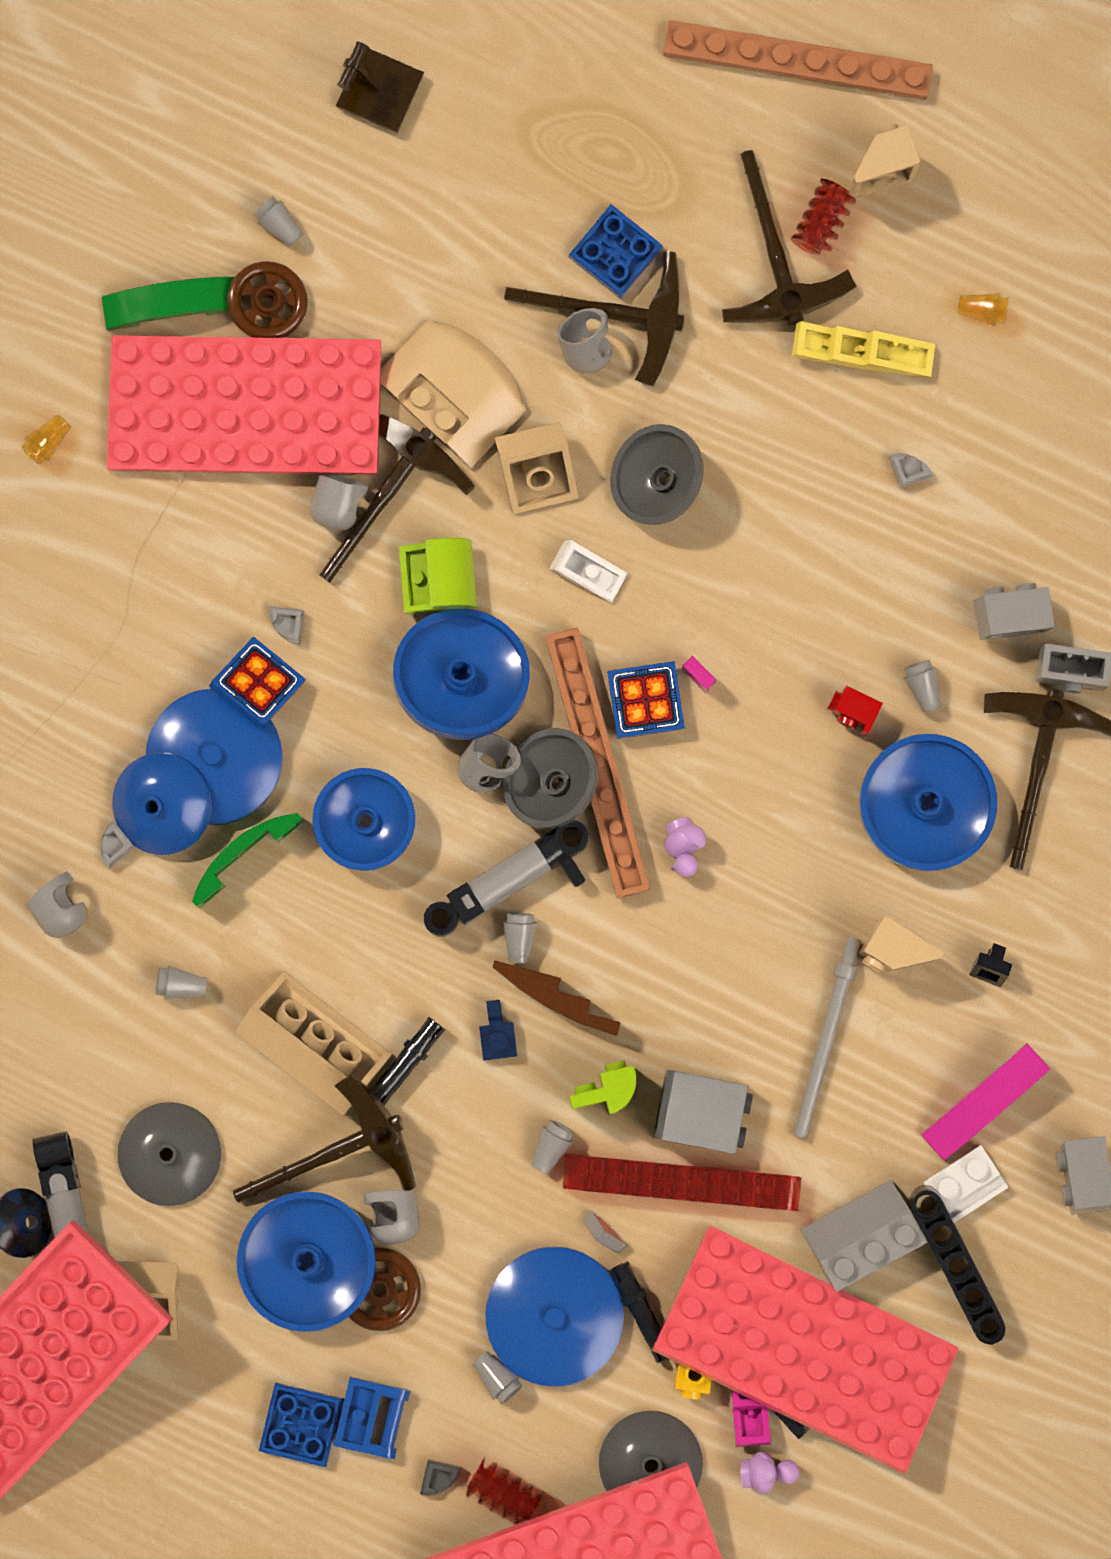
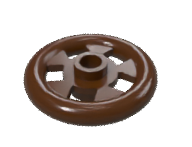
[227,261,308,338]
[349,1248,421,1331]

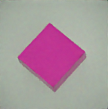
[682,656,716,693]

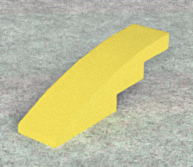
[792,321,935,378]

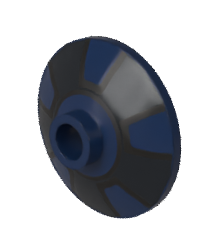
[0,1188,52,1258]

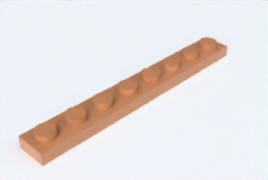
[663,20,933,100]
[545,627,650,899]

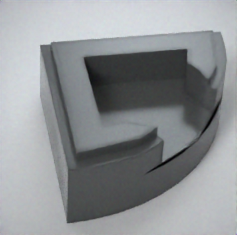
[420,1459,462,1495]

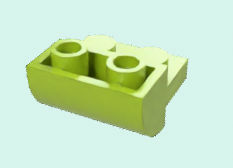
[399,538,477,615]
[569,1060,636,1114]

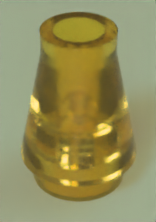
[958,293,1009,327]
[21,414,71,465]

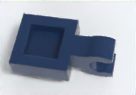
[479,999,517,1061]

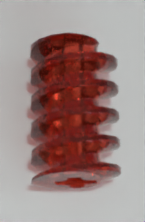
[791,178,857,255]
[466,1456,545,1525]

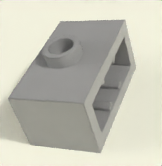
[973,583,1055,640]
[1035,643,1111,693]
[1056,1136,1111,1215]

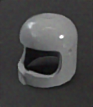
[557,308,612,374]
[310,475,369,531]
[457,733,521,793]
[26,871,87,938]
[363,1190,419,1244]

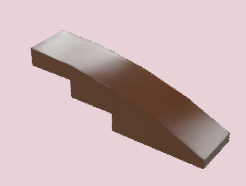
[493,960,621,1036]

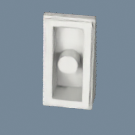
[549,540,628,603]

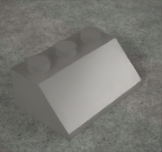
[800,1180,928,1292]

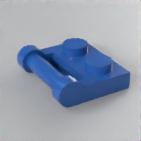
[334,1376,411,1459]

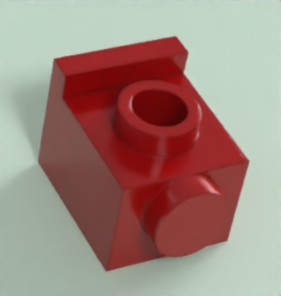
[827,685,883,737]

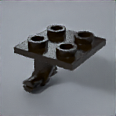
[336,41,424,134]

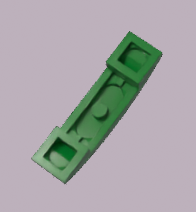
[101,277,234,331]
[192,813,304,908]

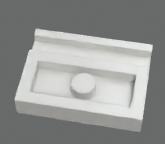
[922,1145,1008,1223]

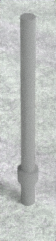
[793,937,861,1139]

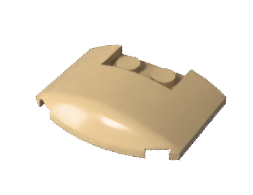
[381,319,526,469]

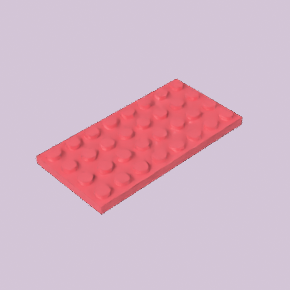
[107,336,382,476]
[0,1219,174,1500]
[652,1226,959,1474]
[425,1462,722,1559]

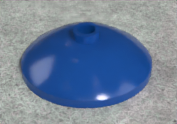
[112,753,212,855]
[312,768,416,871]

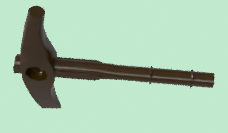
[722,150,857,325]
[504,251,685,386]
[319,414,475,583]
[984,689,1111,870]
[233,1074,416,1203]

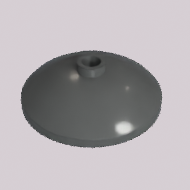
[610,424,704,525]
[503,728,598,829]
[118,1102,221,1206]
[599,1411,703,1491]

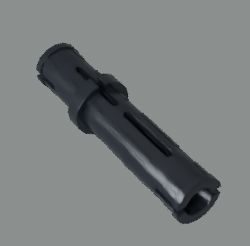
[370,1017,446,1106]
[609,1261,668,1363]

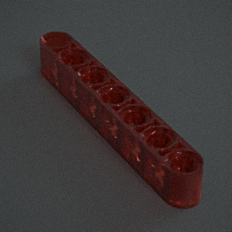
[562,1154,802,1211]

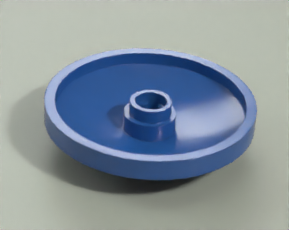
[393,609,530,740]
[146,689,283,825]
[859,734,997,871]
[237,1192,376,1332]
[485,1247,624,1387]

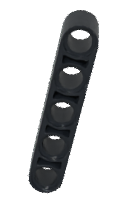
[910,1185,1006,1345]

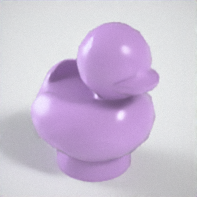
[665,817,706,878]
[740,1451,800,1494]

